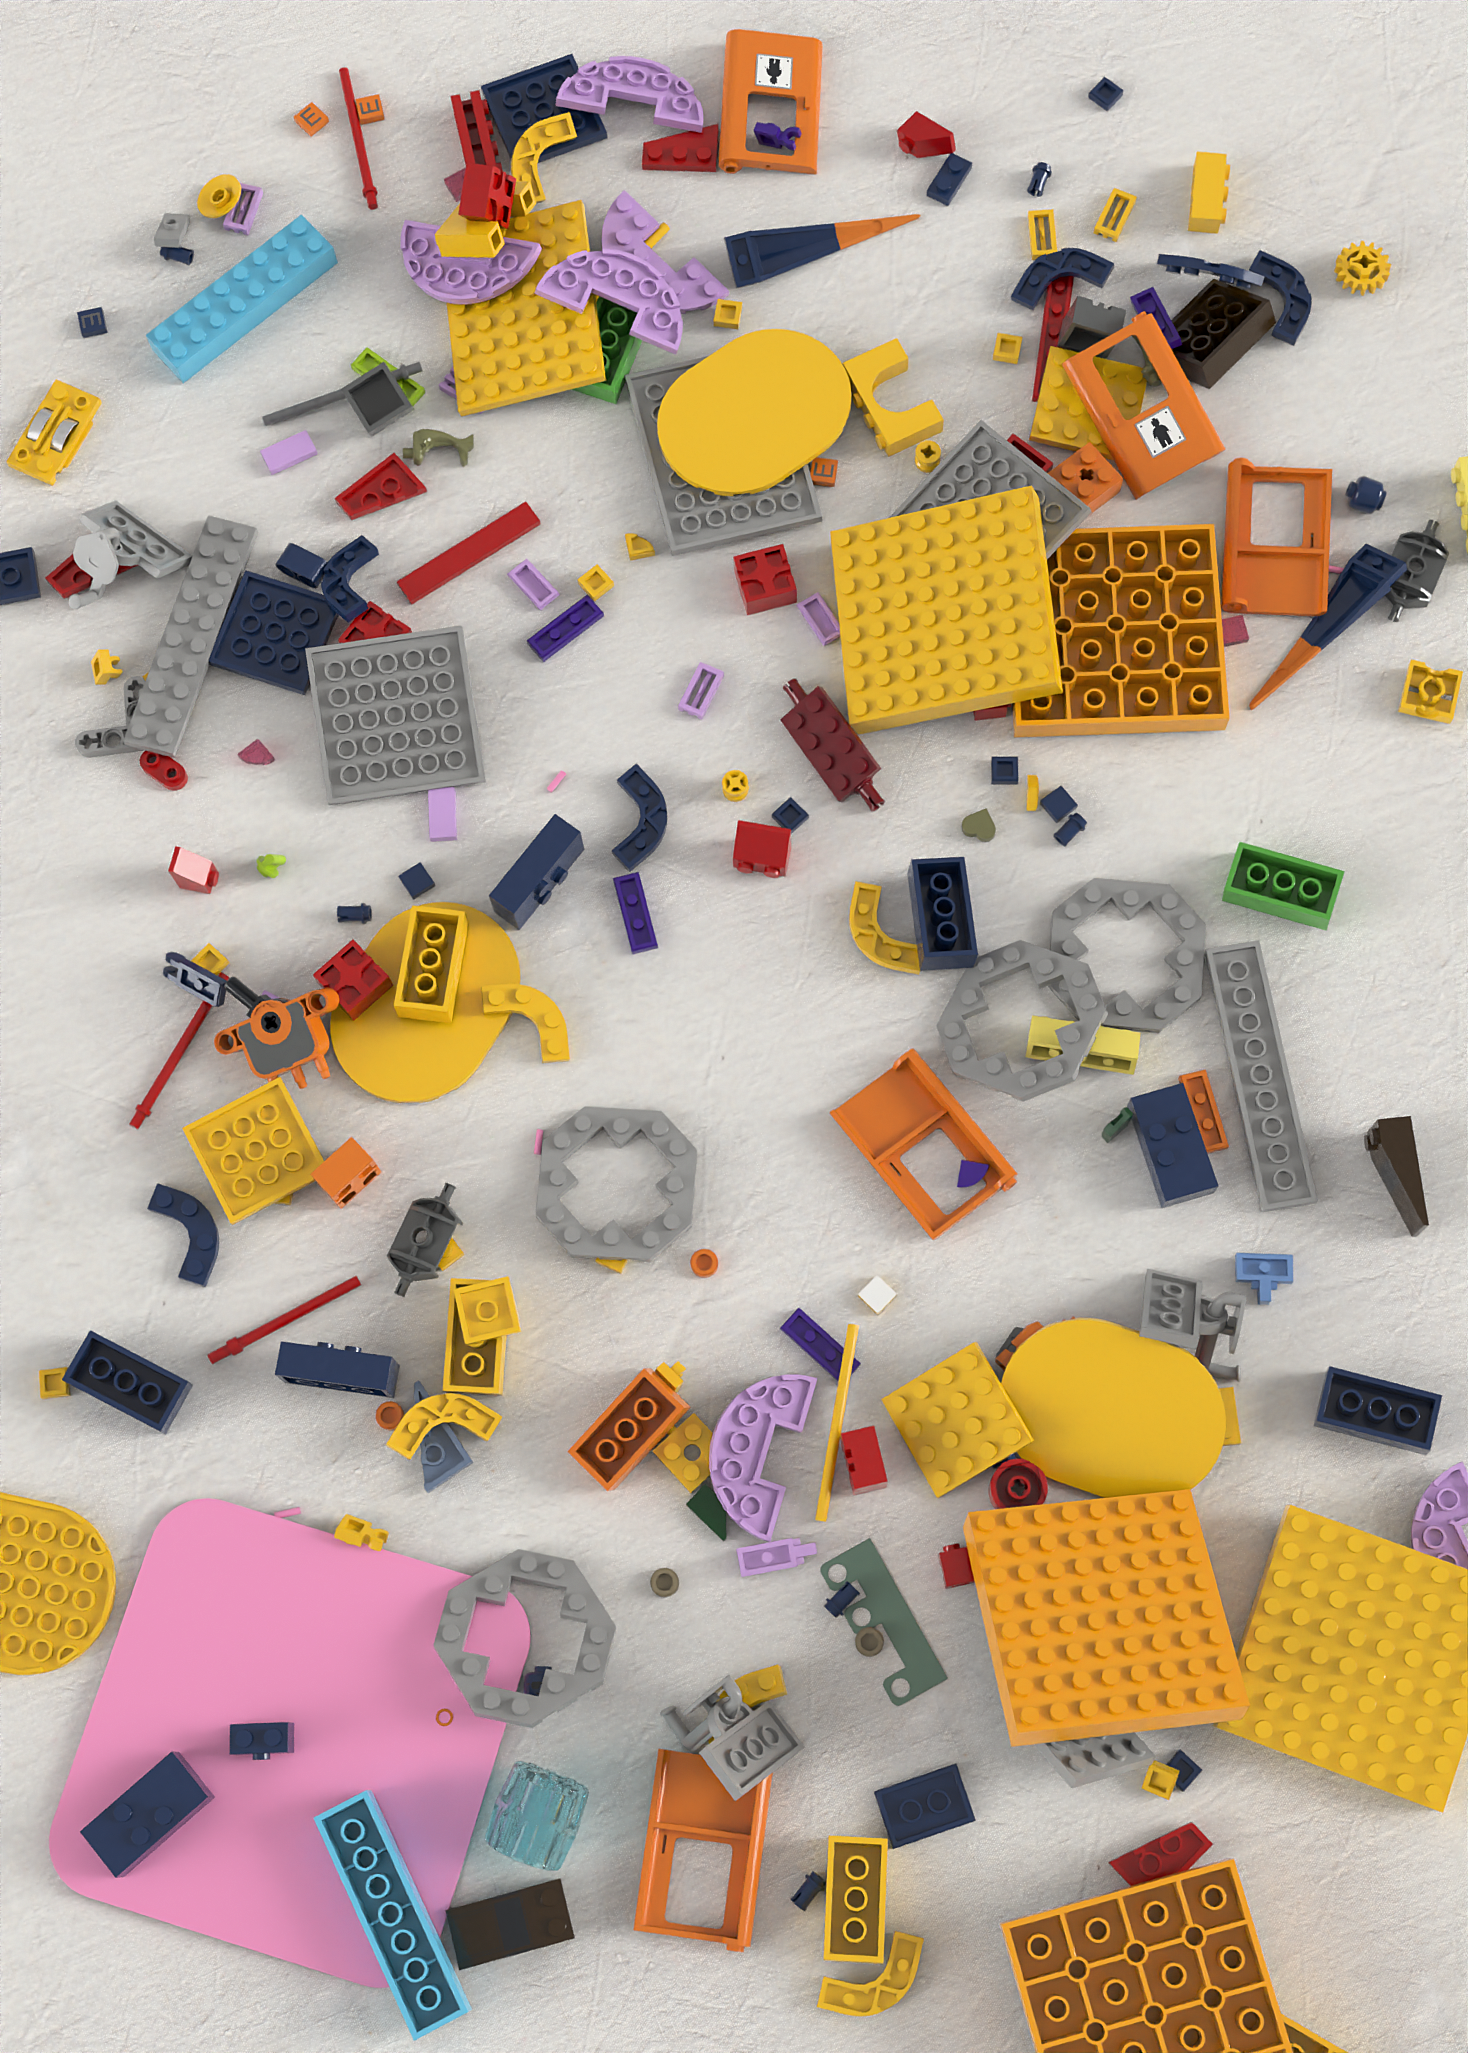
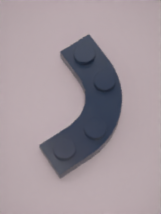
[1011,248,1114,310]
[1249,250,1312,346]
[1157,254,1264,290]
[321,535,379,623]
[612,763,667,872]
[147,1183,219,1287]

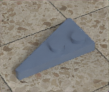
[414,1380,473,1493]

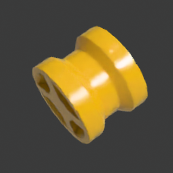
[915,440,941,473]
[722,770,749,802]

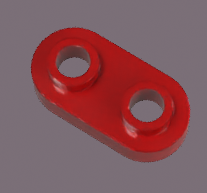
[140,750,188,791]

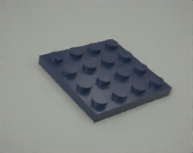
[481,54,608,163]
[209,570,338,695]

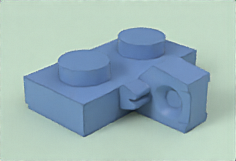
[1235,1253,1293,1305]

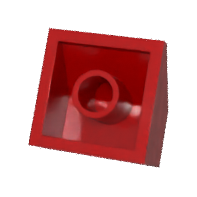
[733,820,791,878]

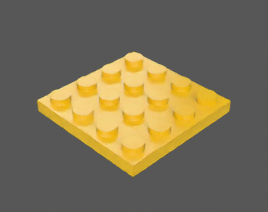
[1029,346,1147,460]
[182,1077,324,1225]
[881,1342,1034,1498]

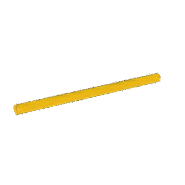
[815,1324,859,1522]

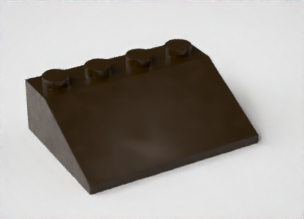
[1171,278,1276,389]

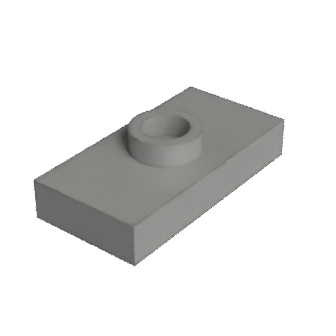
[154,213,190,248]

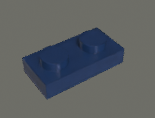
[926,153,972,206]

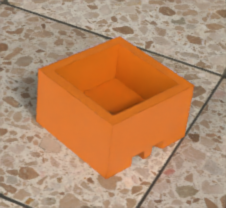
[310,1137,381,1209]

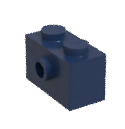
[230,1722,294,1760]

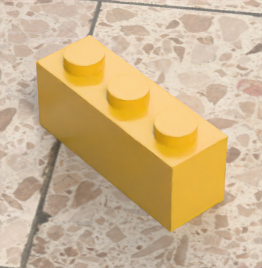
[1188,151,1230,234]

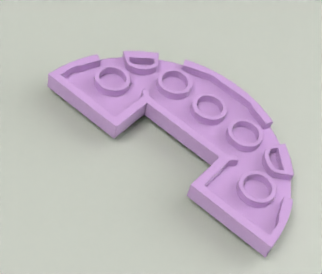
[556,56,703,133]
[601,190,729,314]
[400,220,542,304]
[535,249,683,355]
[709,1374,818,1542]
[1411,1461,1468,1569]

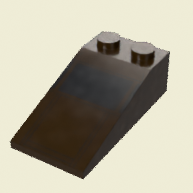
[1364,1116,1429,1237]
[445,1878,575,1970]

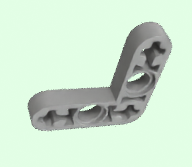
[75,676,145,757]

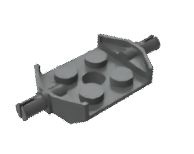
[1385,520,1449,622]
[387,1183,463,1297]

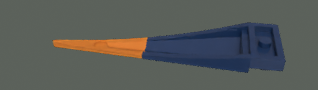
[724,214,921,288]
[1249,543,1407,710]

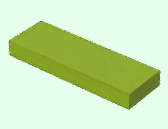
[351,347,426,406]

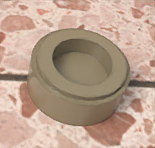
[650,1568,679,1598]
[855,1627,884,1657]

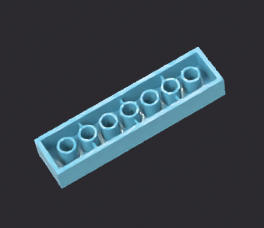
[146,214,338,383]
[313,1790,472,2041]

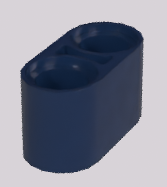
[275,543,328,589]

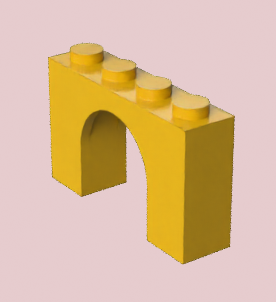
[434,181,536,258]
[842,338,944,457]

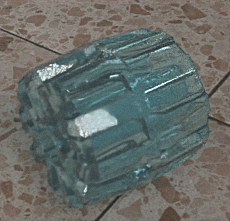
[485,1761,589,1871]

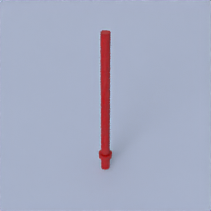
[339,67,378,210]
[129,972,229,1130]

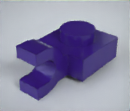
[753,122,802,151]

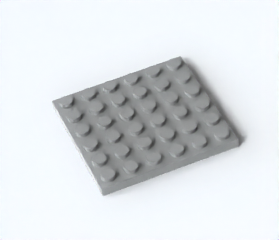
[889,420,1092,559]
[305,625,486,806]

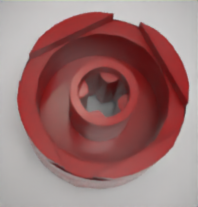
[988,1459,1048,1509]

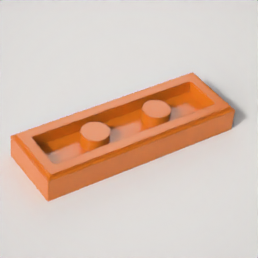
[1178,1069,1229,1154]

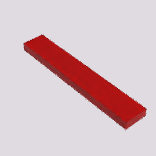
[1032,276,1074,402]
[397,501,541,605]

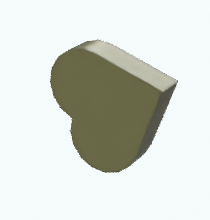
[961,808,996,842]

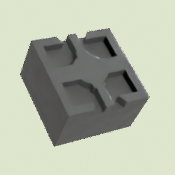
[1057,296,1126,359]
[341,362,415,436]

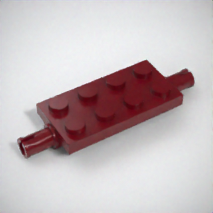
[780,678,885,812]

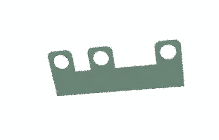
[820,1538,948,1706]

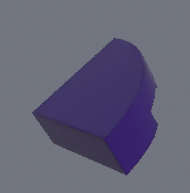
[957,1159,990,1187]

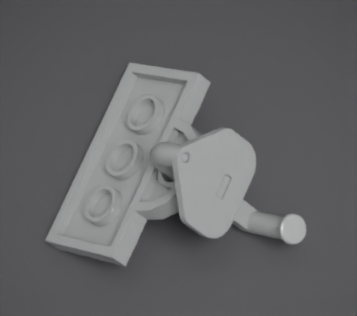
[69,500,192,609]
[1139,1269,1247,1382]
[660,1675,805,1801]
[1034,1732,1156,1788]

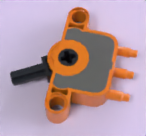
[214,977,339,1089]

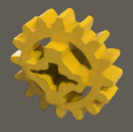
[1334,241,1391,296]

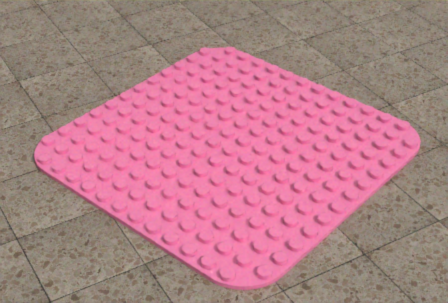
[49,1498,531,1988]

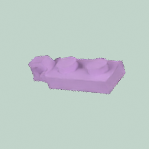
[736,1538,817,1577]

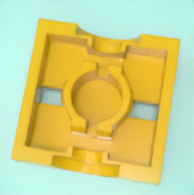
[1398,659,1463,724]

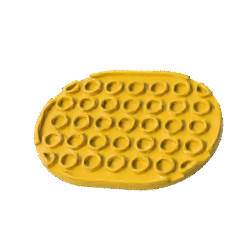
[657,329,851,496]
[330,902,521,1103]
[1001,1317,1226,1498]
[0,1492,116,1675]

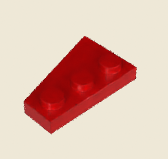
[642,123,719,172]
[334,453,427,520]
[45,554,138,599]
[1108,1822,1213,1886]

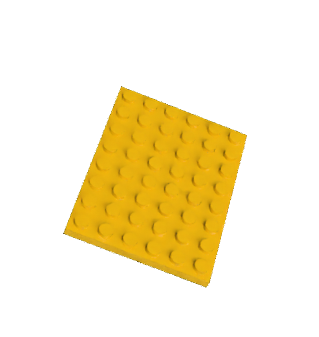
[446,200,606,416]

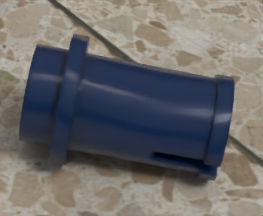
[1027,162,1052,197]
[160,247,194,266]
[1053,813,1087,847]
[337,903,372,924]
[824,1581,860,1618]
[790,1871,826,1911]

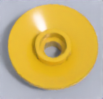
[197,174,241,218]

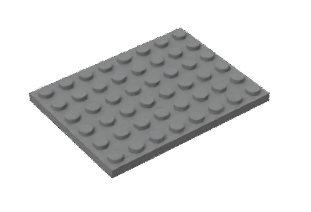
[625,356,822,556]

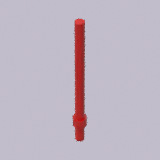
[207,1275,361,1364]

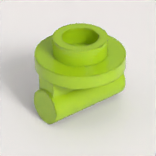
[256,854,286,878]

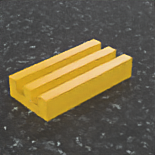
[1094,188,1137,242]
[1028,209,1057,260]

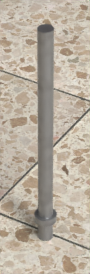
[262,361,423,426]

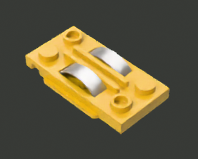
[6,379,102,486]

